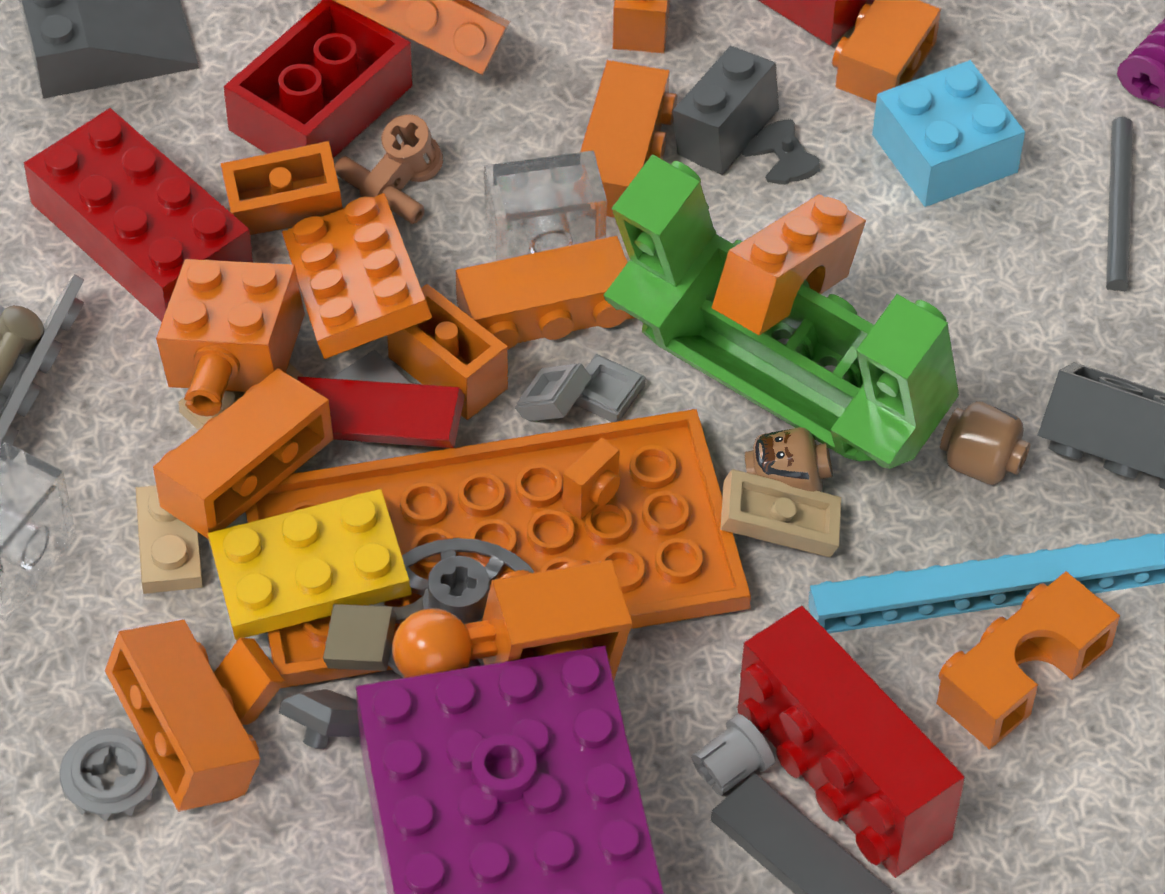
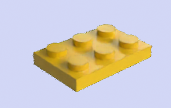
[208,489,412,640]

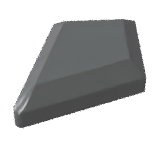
[279,689,360,749]

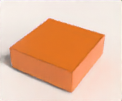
[214,638,285,725]

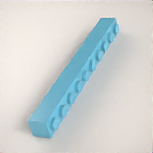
[808,533,1165,633]

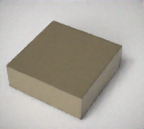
[323,604,397,671]

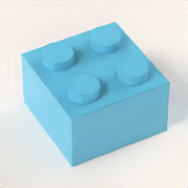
[872,60,1025,207]

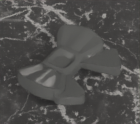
[742,119,820,185]

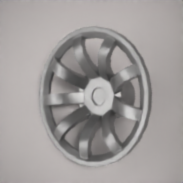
[369,538,535,678]

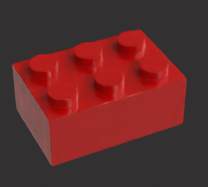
[223,0,413,158]

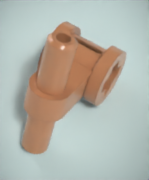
[335,114,443,224]

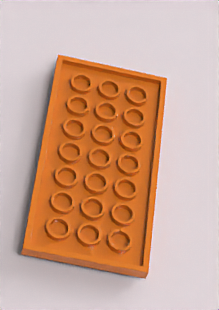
[245,409,751,689]

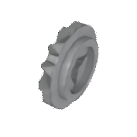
[59,728,161,822]

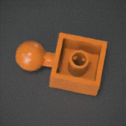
[392,559,632,682]

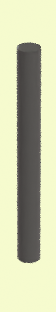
[1106,117,1133,292]

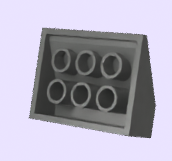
[19,0,199,99]

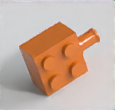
[156,259,305,417]

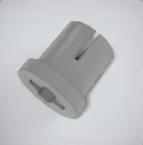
[692,714,775,795]

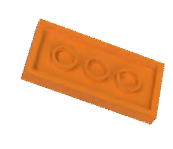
[282,193,432,359]

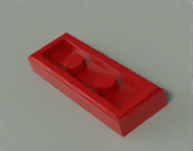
[297,376,465,448]

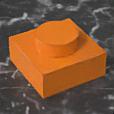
[563,437,621,520]

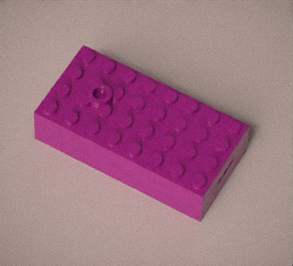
[356,646,664,894]

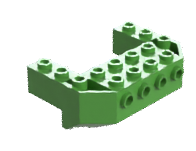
[603,154,959,469]

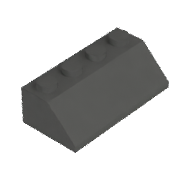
[1037,362,1165,490]

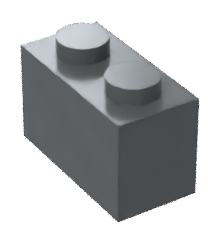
[673,45,779,175]

